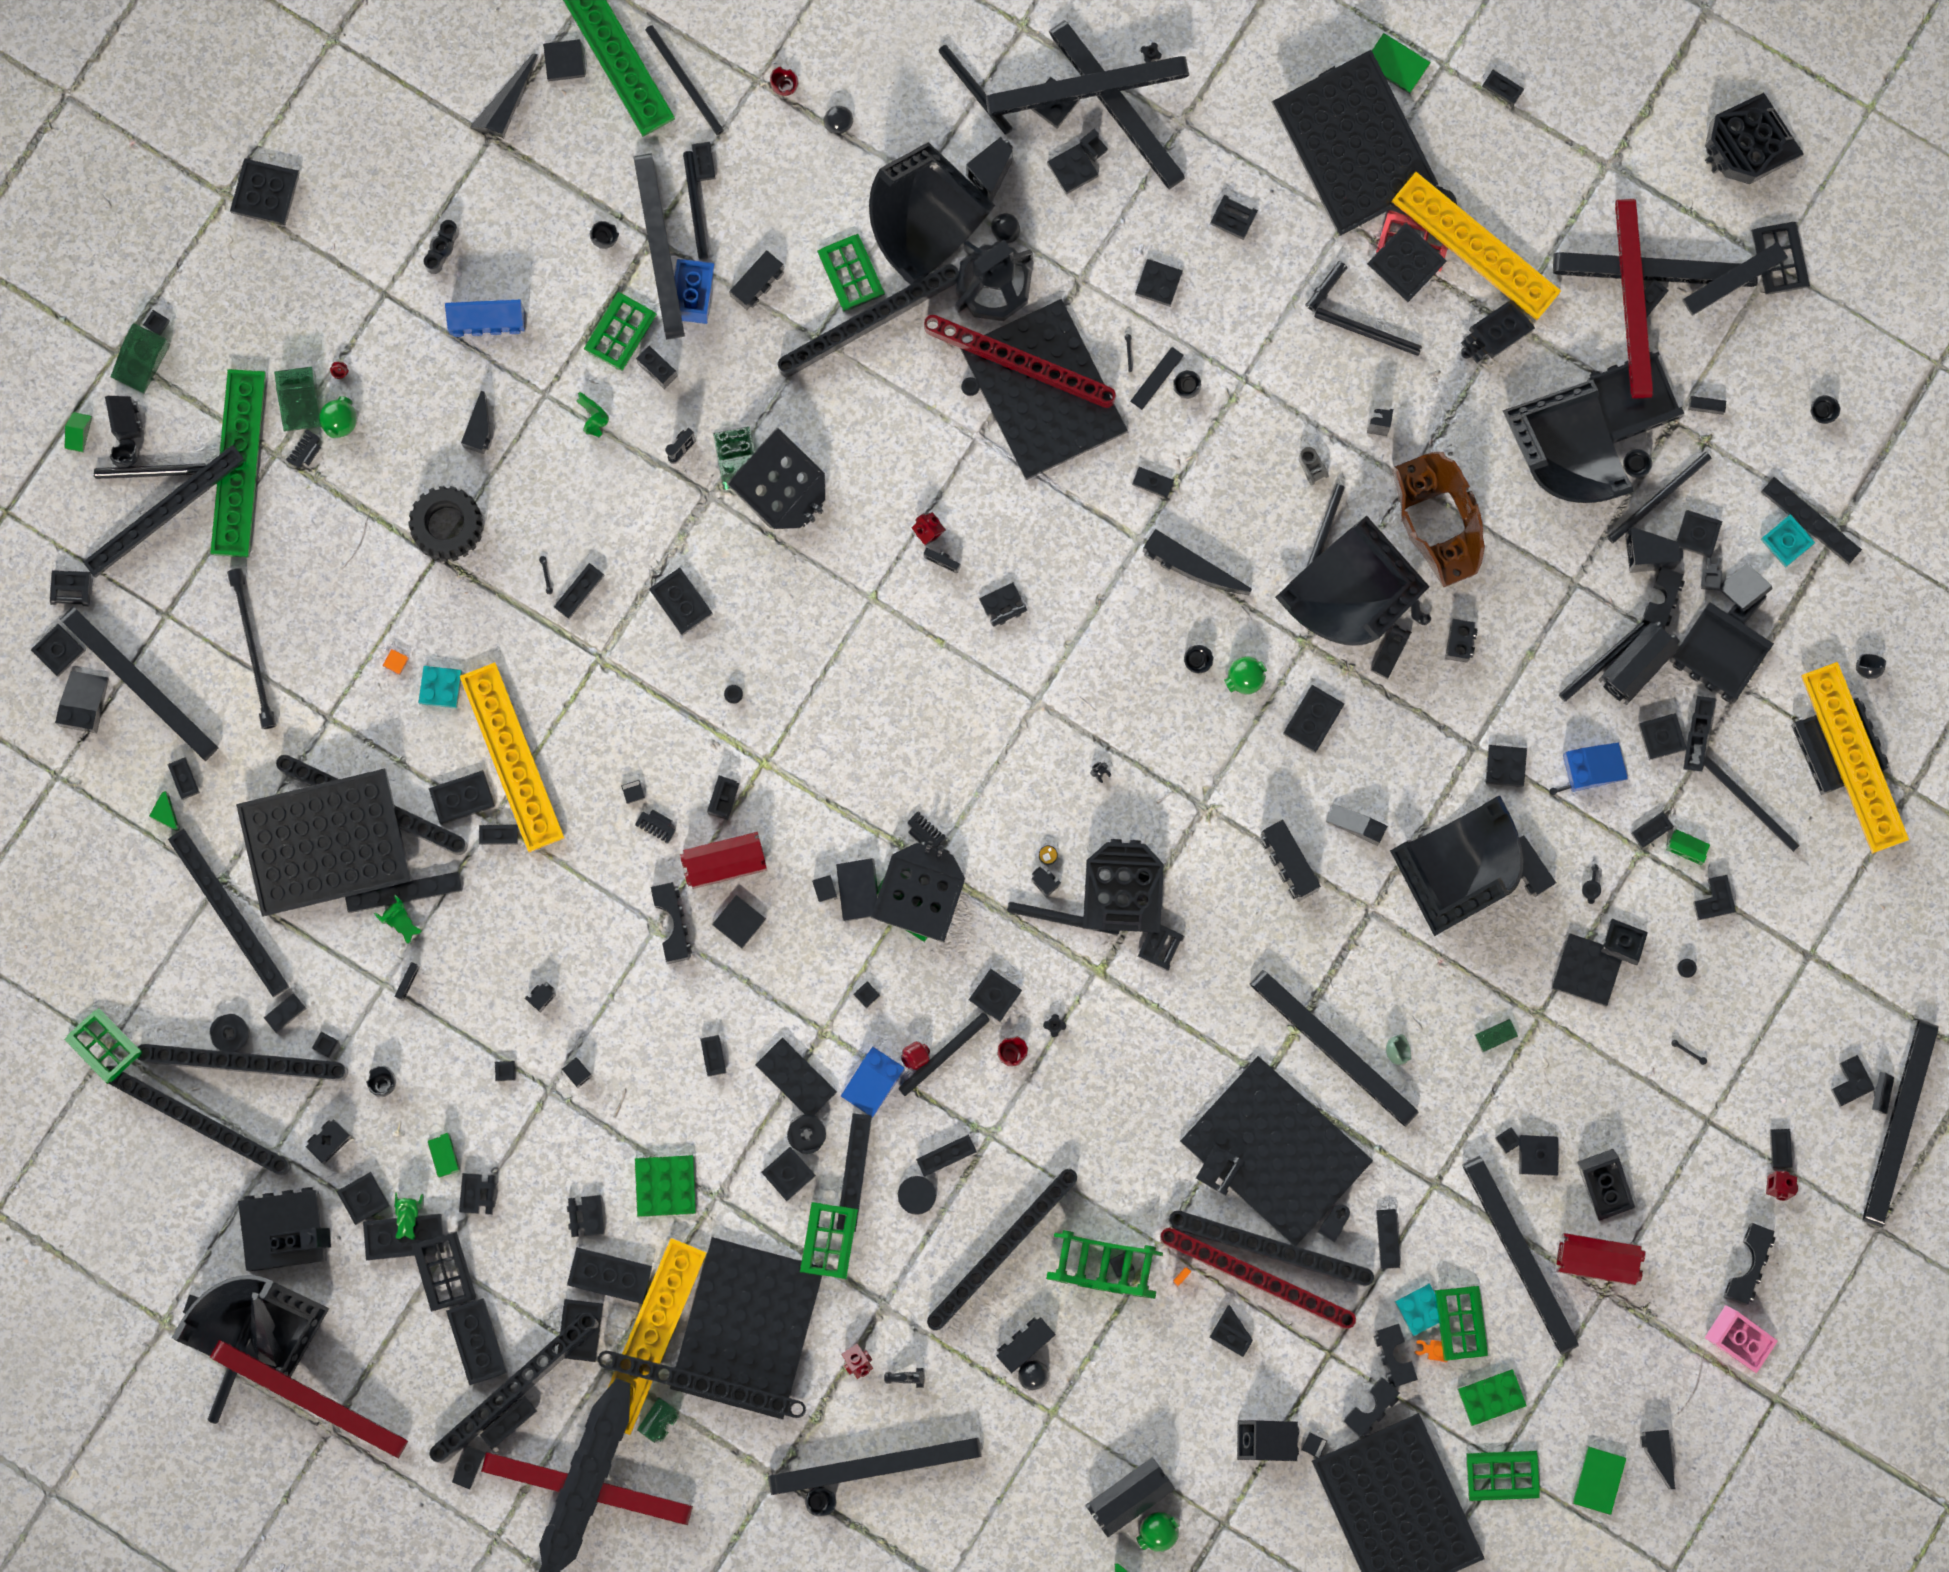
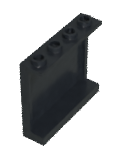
[1587,352,1685,444]
[1670,602,1774,703]
[1791,698,1889,795]
[238,1187,327,1272]

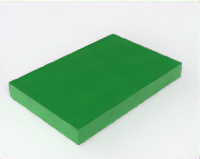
[1372,33,1431,94]
[1572,1446,1627,1515]

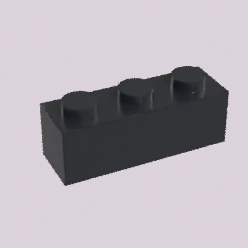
[1688,396,1727,415]

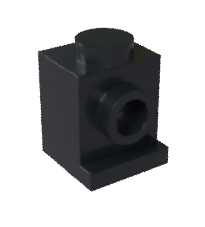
[1031,867,1061,898]
[524,982,556,1013]

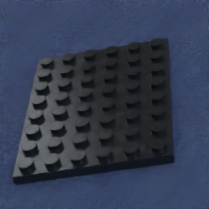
[1271,50,1438,236]
[960,299,1128,481]
[236,768,412,917]
[1180,1056,1373,1246]
[670,1237,823,1420]
[1311,1413,1485,1572]

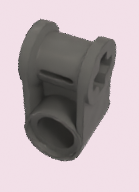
[1298,447,1329,485]

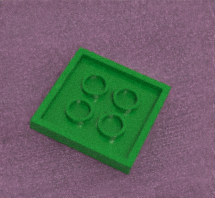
[635,1155,696,1217]

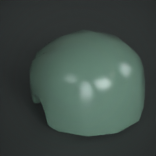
[1386,1034,1411,1065]

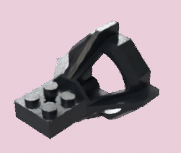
[955,240,1033,321]

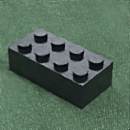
[1259,819,1321,902]

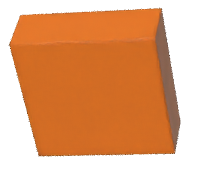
[383,649,409,675]
[1173,1267,1192,1287]

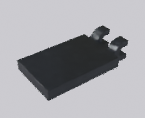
[1461,299,1535,363]

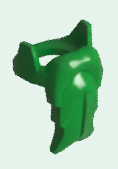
[576,392,609,438]
[374,895,422,944]
[394,1192,424,1240]

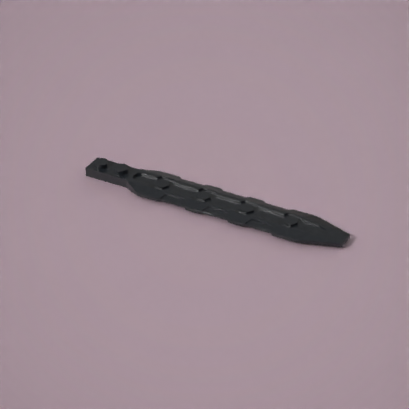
[539,1378,631,1572]

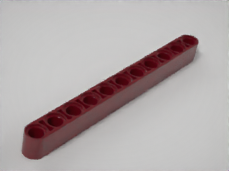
[1615,199,1653,399]
[924,315,1116,408]
[1160,1228,1356,1329]
[210,1340,409,1459]
[481,1452,693,1525]

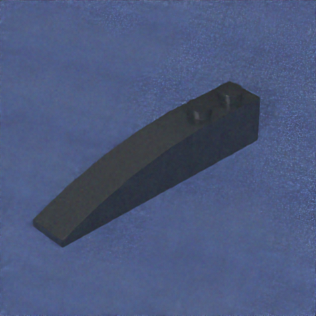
[1142,529,1252,596]

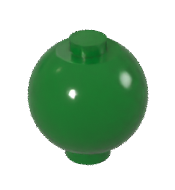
[319,396,357,438]
[1224,656,1267,695]
[1136,1512,1180,1552]

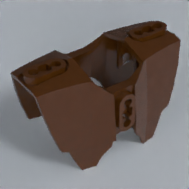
[1391,452,1485,588]

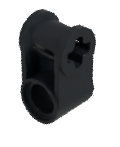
[1318,1205,1350,1242]

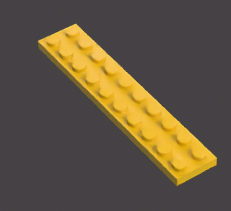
[1391,172,1561,321]
[460,662,565,853]
[1801,662,1909,854]
[607,1238,707,1435]

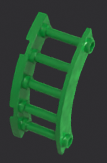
[1046,1230,1163,1299]

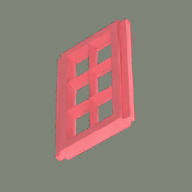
[1376,210,1448,272]

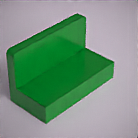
[1666,829,1710,866]
[428,1133,460,1178]

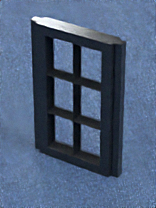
[1751,222,1810,295]
[411,1231,476,1312]

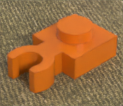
[1414,1340,1448,1362]

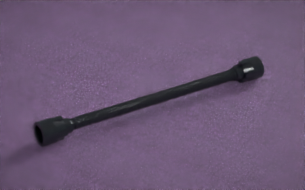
[227,568,277,730]

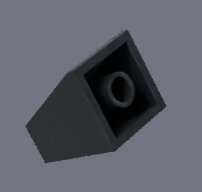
[966,137,1013,202]
[1625,527,1683,573]
[1237,1420,1299,1461]

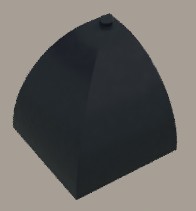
[869,142,996,285]
[1502,380,1634,503]
[1275,515,1430,646]
[1390,796,1523,936]
[172,1275,330,1377]

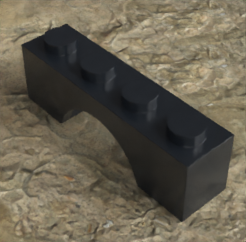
[650,882,692,964]
[1723,1223,1776,1305]

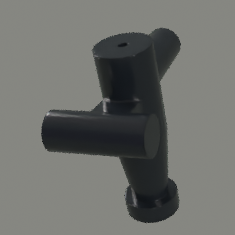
[884,1368,924,1388]

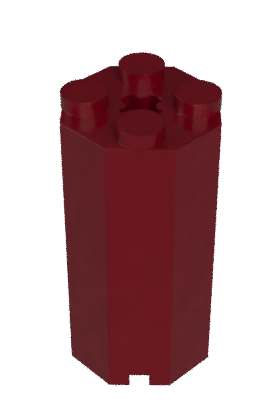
[680,831,768,889]
[1556,1233,1646,1286]

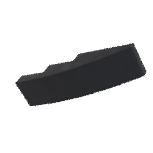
[1683,696,1717,772]

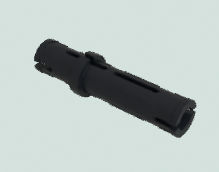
[1305,261,1348,312]

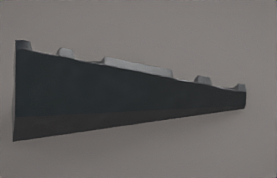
[470,54,538,139]
[250,1292,283,1366]

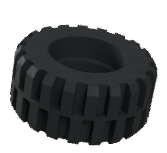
[408,486,484,562]

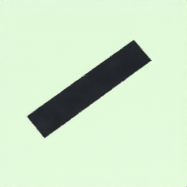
[1130,347,1184,410]

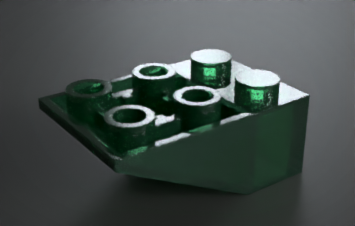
[274,366,321,432]
[713,426,755,490]

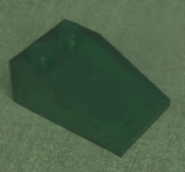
[110,323,171,394]

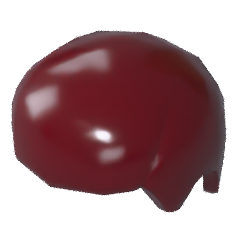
[770,66,799,96]
[997,1036,1028,1067]

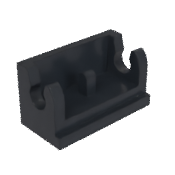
[1367,409,1394,436]
[707,775,740,820]

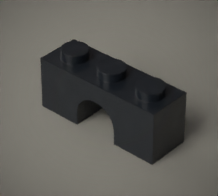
[1641,566,1685,627]
[1373,1324,1418,1387]
[1342,1377,1400,1437]

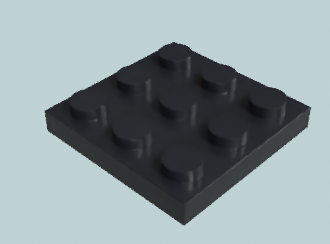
[230,158,300,226]
[1367,223,1447,303]
[1551,933,1622,1007]

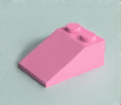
[1705,1306,1778,1373]

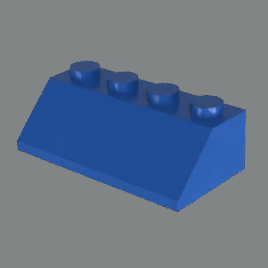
[445,299,525,337]

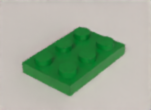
[1457,1369,1527,1426]

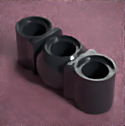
[423,220,459,274]

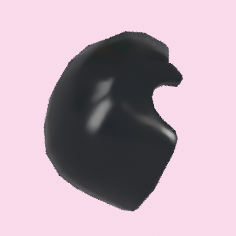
[823,105,854,134]
[991,213,1020,244]
[589,221,619,249]
[1173,370,1202,399]
[1810,395,1841,424]
[110,439,139,468]
[1623,449,1652,478]
[1184,645,1214,674]
[1856,654,1886,679]
[366,1066,396,1097]
[1018,1360,1049,1391]
[805,1487,837,1517]

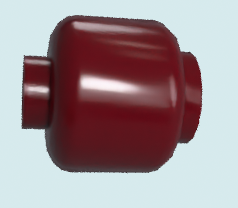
[901,1041,930,1070]

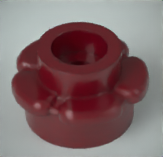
[330,361,349,379]

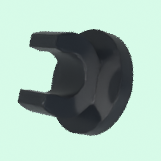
[1090,762,1111,783]

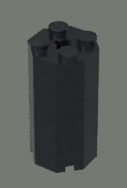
[1598,621,1680,705]
[1085,1457,1175,1538]

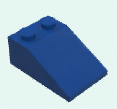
[674,259,715,324]
[1563,742,1628,792]
[841,1046,905,1118]

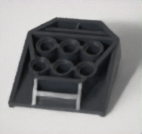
[1705,92,1804,185]
[726,428,825,529]
[1083,839,1164,933]
[871,841,965,943]

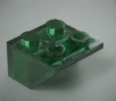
[637,1397,680,1443]

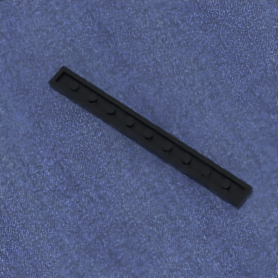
[83,445,246,578]
[168,828,290,998]

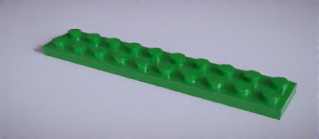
[563,0,675,137]
[210,369,266,558]

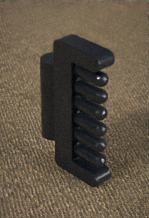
[286,430,321,469]
[635,809,676,844]
[908,811,945,848]

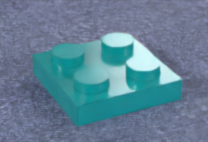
[1760,514,1815,568]
[418,665,462,709]
[1395,1283,1439,1336]

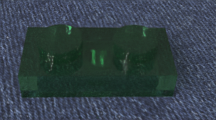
[1474,1019,1518,1053]

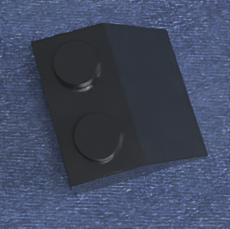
[105,395,143,441]

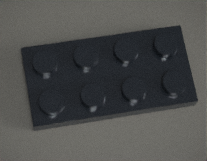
[755,1037,837,1116]
[363,1214,445,1261]
[567,1247,653,1304]
[446,1298,507,1386]

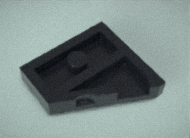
[1209,1305,1253,1357]

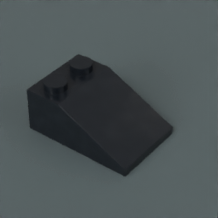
[55,671,109,733]
[1577,1149,1635,1221]

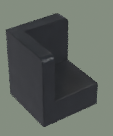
[1080,128,1108,162]
[812,875,838,902]
[562,1057,593,1088]

